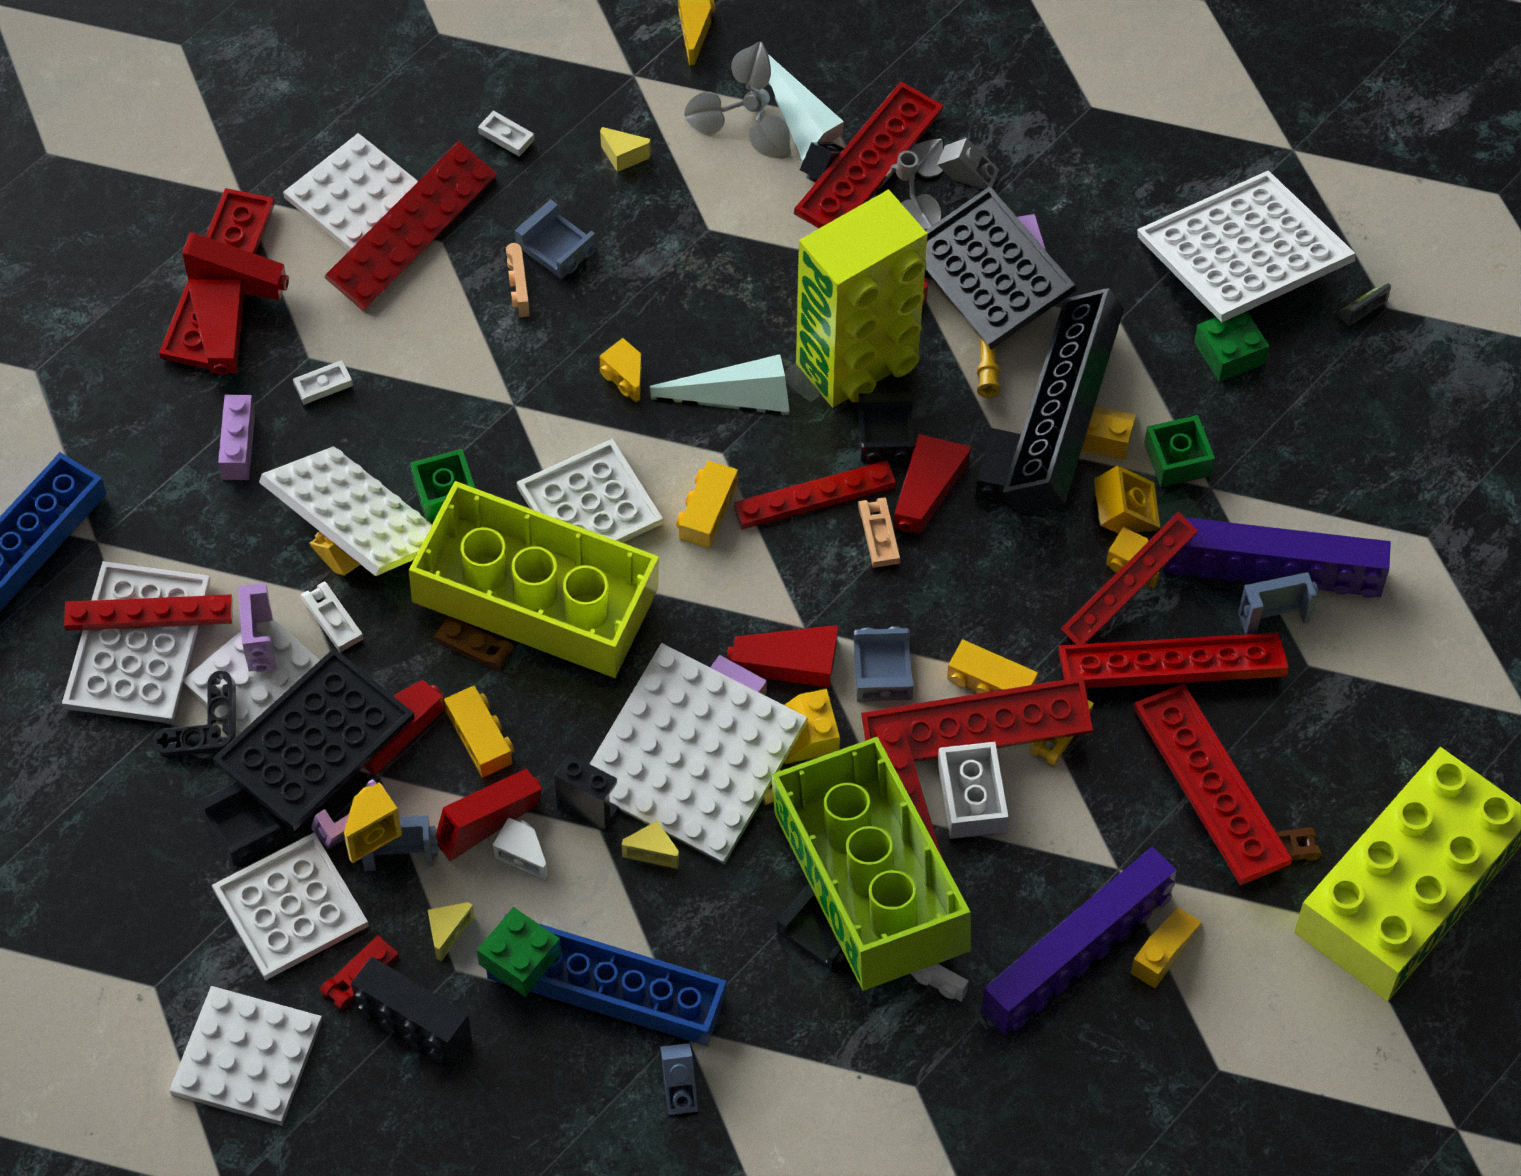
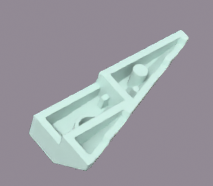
[768,55,844,162]
[650,354,790,415]

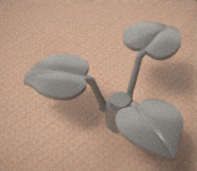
[684,42,791,158]
[870,138,943,230]

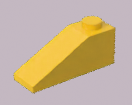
[678,0,715,65]
[1131,907,1202,988]

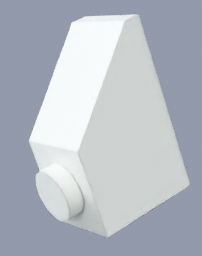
[493,818,548,880]

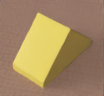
[600,127,651,172]
[621,820,679,869]
[428,902,475,961]

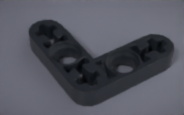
[153,670,236,757]

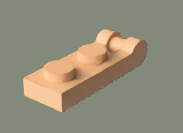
[506,243,530,318]
[858,497,900,568]

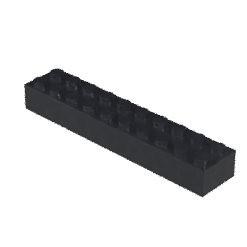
[1003,288,1124,513]

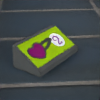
[1337,283,1391,326]

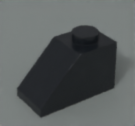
[799,142,844,183]

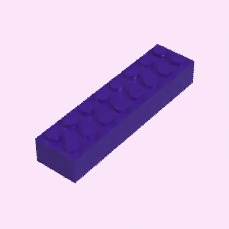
[1163,516,1391,598]
[981,847,1177,1035]

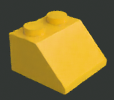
[1081,405,1137,460]
[1094,465,1161,534]
[784,689,840,764]
[344,782,402,863]

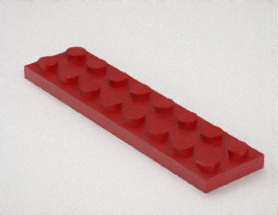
[793,82,944,228]
[325,141,497,312]
[159,188,275,369]
[1059,633,1289,688]
[861,677,1093,762]
[1134,683,1292,885]

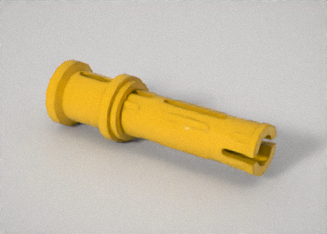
[977,338,1001,398]

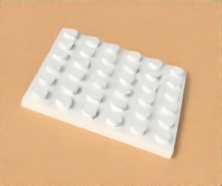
[1137,171,1355,322]
[590,643,808,865]

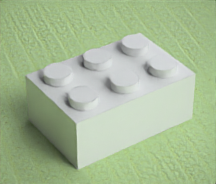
[937,742,1008,839]

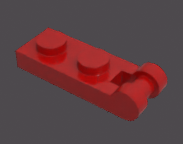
[320,936,399,1010]

